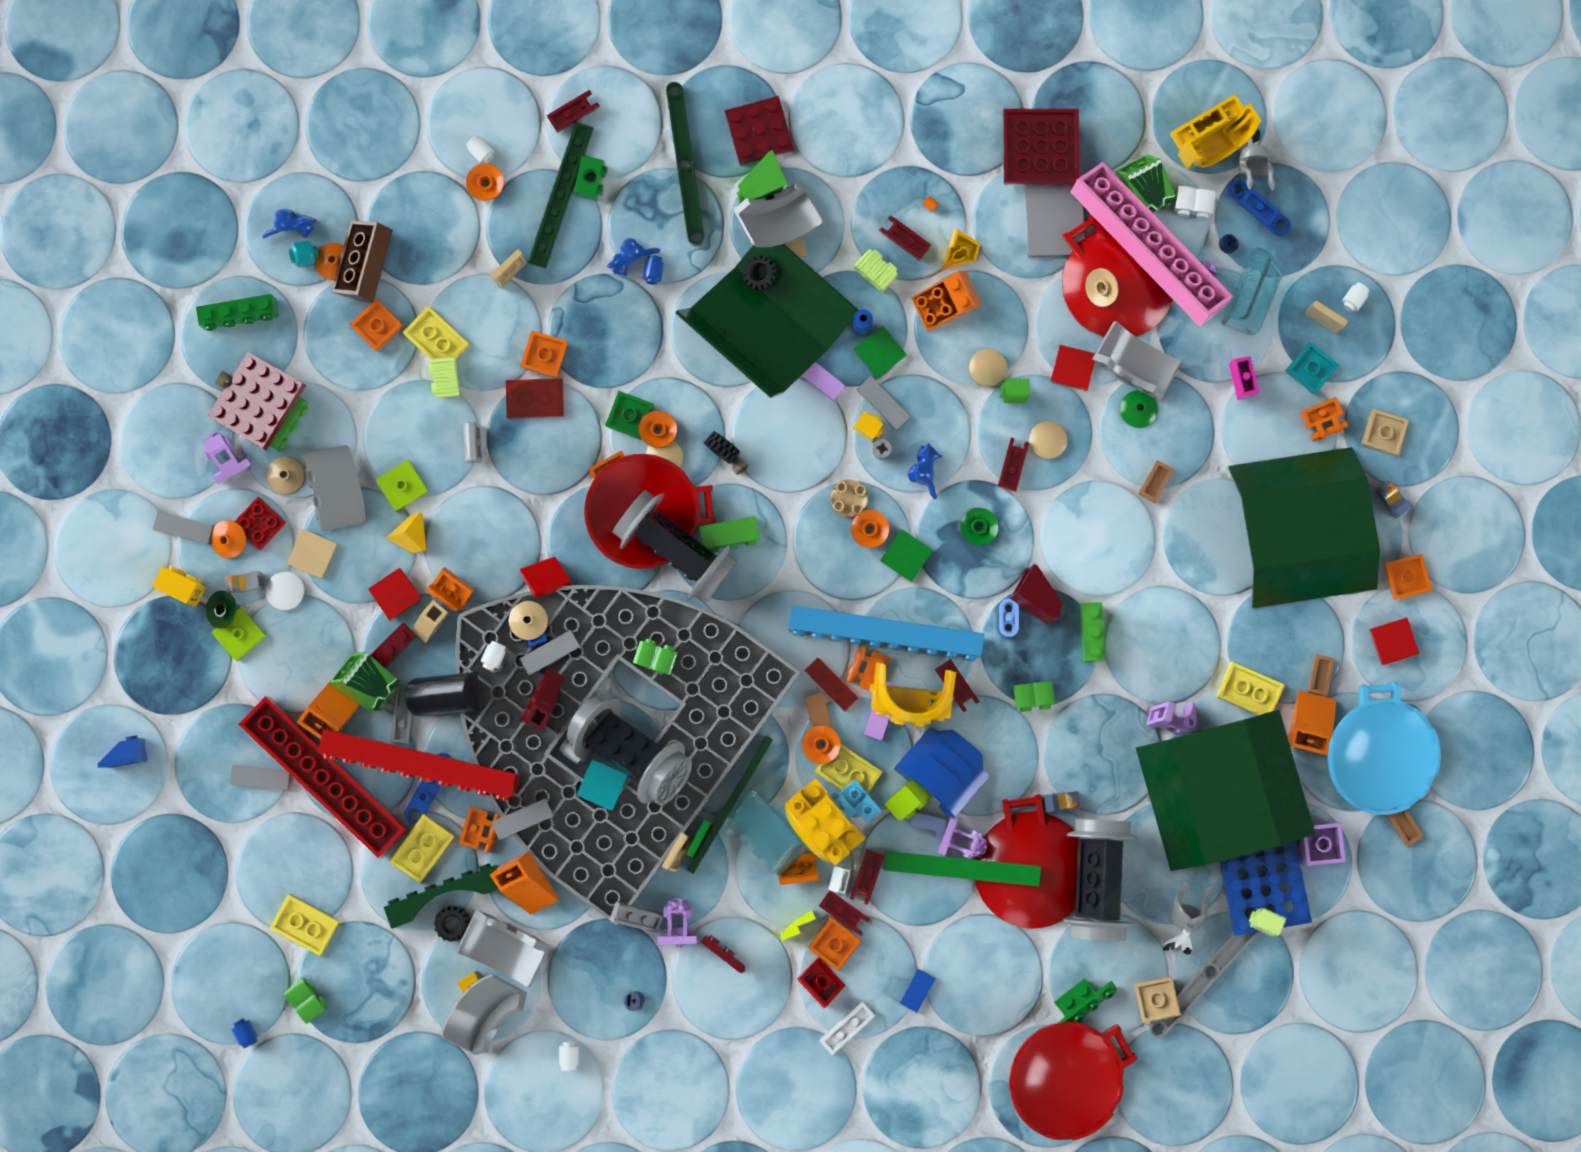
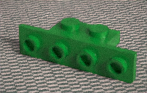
[1054,978,1117,1023]

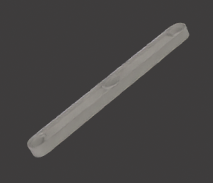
[1148,906,1272,1038]

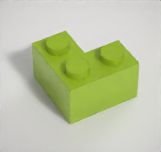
[884,779,933,822]

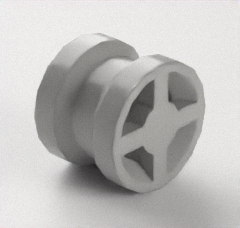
[872,439,892,460]

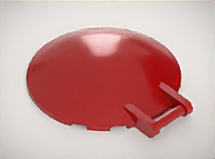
[1062,215,1173,337]
[584,454,716,569]
[975,794,1080,929]
[1009,1022,1138,1141]

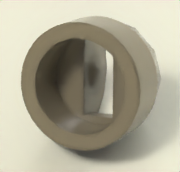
[215,371,231,388]
[732,458,748,475]

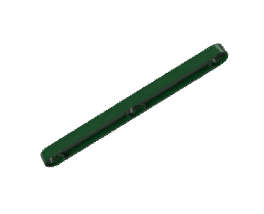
[666,82,704,246]

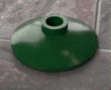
[205,590,236,629]

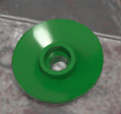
[1120,390,1158,428]
[960,508,998,546]

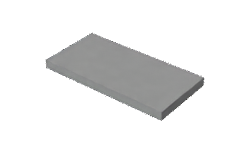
[1024,145,1085,258]

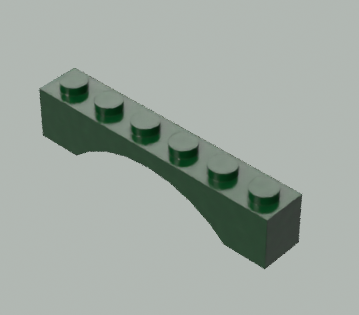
[384,863,498,929]

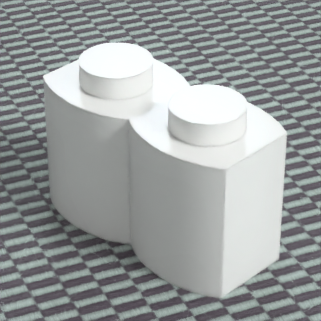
[1173,186,1216,220]

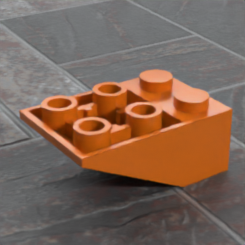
[911,271,982,332]
[297,680,360,739]
[1287,690,1337,756]
[490,851,560,915]

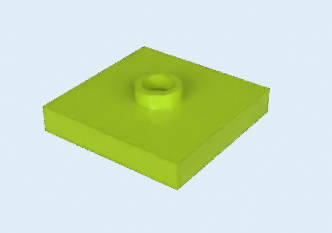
[375,460,429,512]
[211,607,266,661]

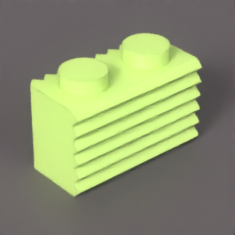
[854,249,898,293]
[428,356,461,398]
[1249,908,1286,936]

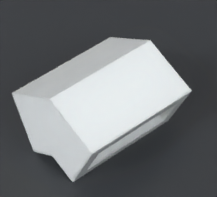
[828,866,851,894]

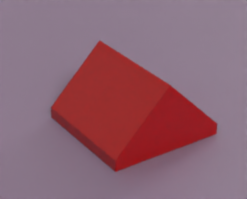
[797,957,846,1009]

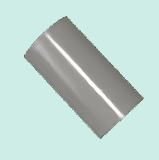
[463,422,482,463]

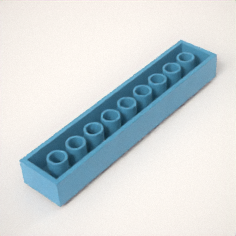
[788,605,984,662]

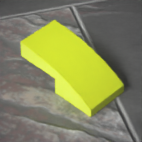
[781,911,816,940]

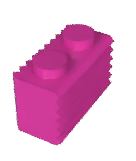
[1229,356,1260,400]

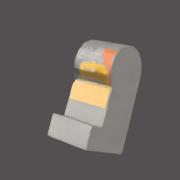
[225,571,264,593]

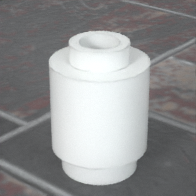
[466,136,494,164]
[1342,283,1370,312]
[480,641,506,671]
[559,738,587,765]
[559,1041,579,1071]

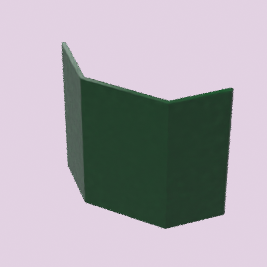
[675,244,859,398]
[1228,447,1380,608]
[1136,709,1315,871]

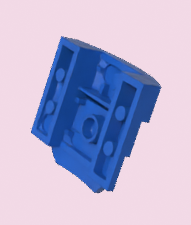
[894,726,989,819]

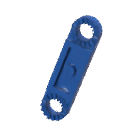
[1228,179,1291,236]
[404,753,452,823]

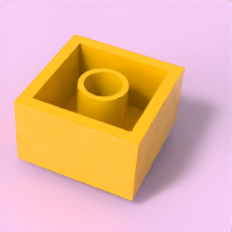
[152,565,207,607]

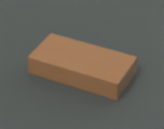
[1138,460,1174,503]
[1307,654,1335,696]
[804,692,833,729]
[1386,809,1424,847]

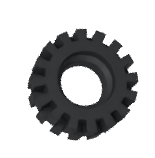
[742,255,778,291]
[704,431,740,464]
[434,906,471,942]

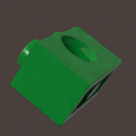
[574,156,608,201]

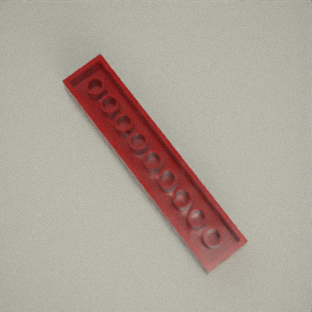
[238,696,409,858]
[318,729,520,800]

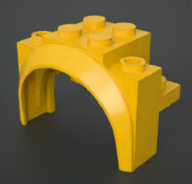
[1170,94,1262,170]
[869,662,956,727]
[785,778,866,865]

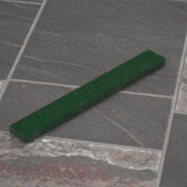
[528,121,594,269]
[687,736,773,874]

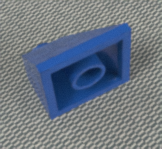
[97,735,148,768]

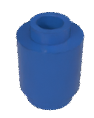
[643,255,664,285]
[231,1018,258,1049]

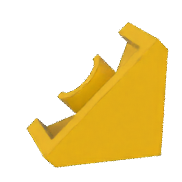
[942,229,981,271]
[386,513,426,554]

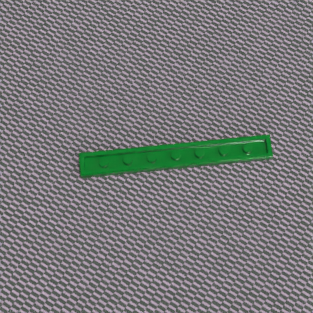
[884,851,1041,886]

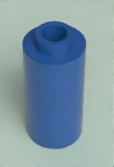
[853,309,873,336]

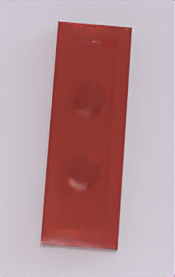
[804,658,858,712]

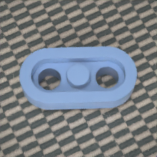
[999,598,1019,637]

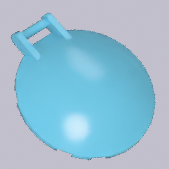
[1328,682,1441,815]

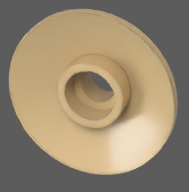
[1085,268,1119,307]
[266,457,305,495]
[509,601,548,640]

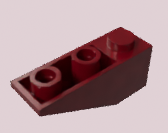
[520,668,565,731]

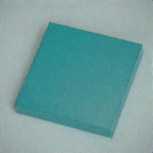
[1285,342,1339,395]
[577,759,628,811]

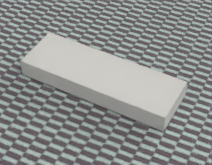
[819,1001,876,1055]

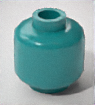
[289,241,318,267]

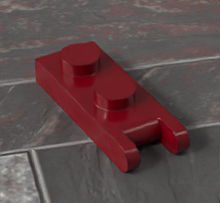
[546,90,600,133]
[879,215,931,261]
[997,437,1029,492]
[370,623,417,668]
[935,659,980,713]
[849,849,885,905]
[819,890,872,936]
[700,935,745,973]

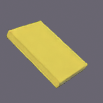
[402,305,470,360]
[1216,662,1285,715]
[814,744,883,794]
[388,813,455,884]
[269,894,341,956]

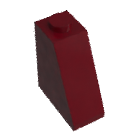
[1010,563,1063,624]

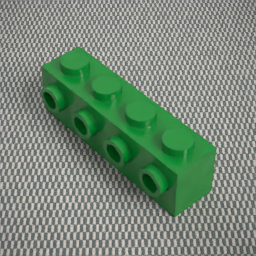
[196,294,279,331]

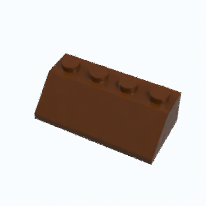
[331,220,393,302]

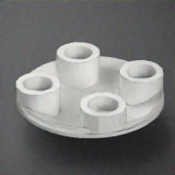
[266,572,304,610]

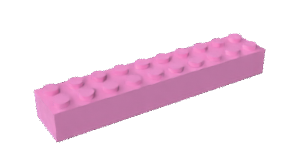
[1070,162,1233,327]

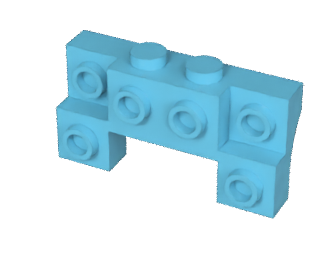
[822,779,882,861]

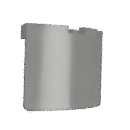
[733,183,823,247]
[1092,321,1181,400]
[302,445,366,532]
[456,910,550,987]
[441,974,527,1055]

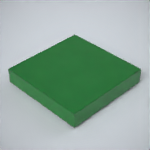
[853,326,907,379]
[605,391,654,440]
[880,529,933,582]
[686,819,713,857]

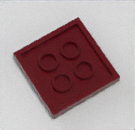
[724,96,794,165]

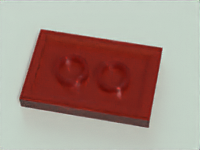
[506,378,564,419]

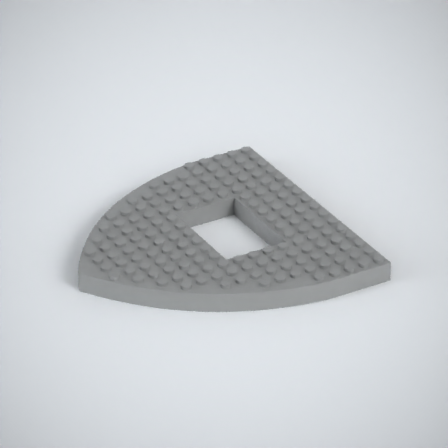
[456,585,801,926]

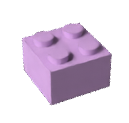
[1299,822,1346,866]

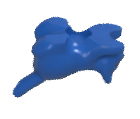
[262,208,316,238]
[607,238,661,276]
[908,443,942,499]

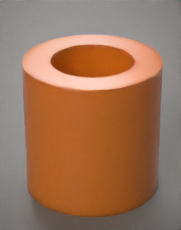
[922,196,939,212]

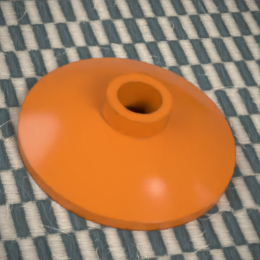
[466,163,504,201]
[315,243,344,280]
[639,411,677,448]
[851,510,889,548]
[211,520,246,558]
[802,725,841,764]

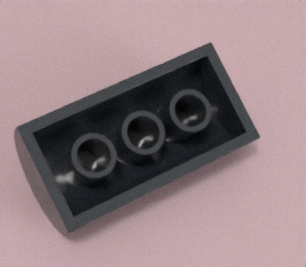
[405,672,480,716]

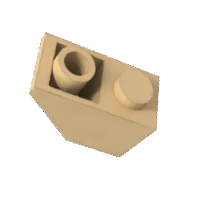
[412,600,451,643]

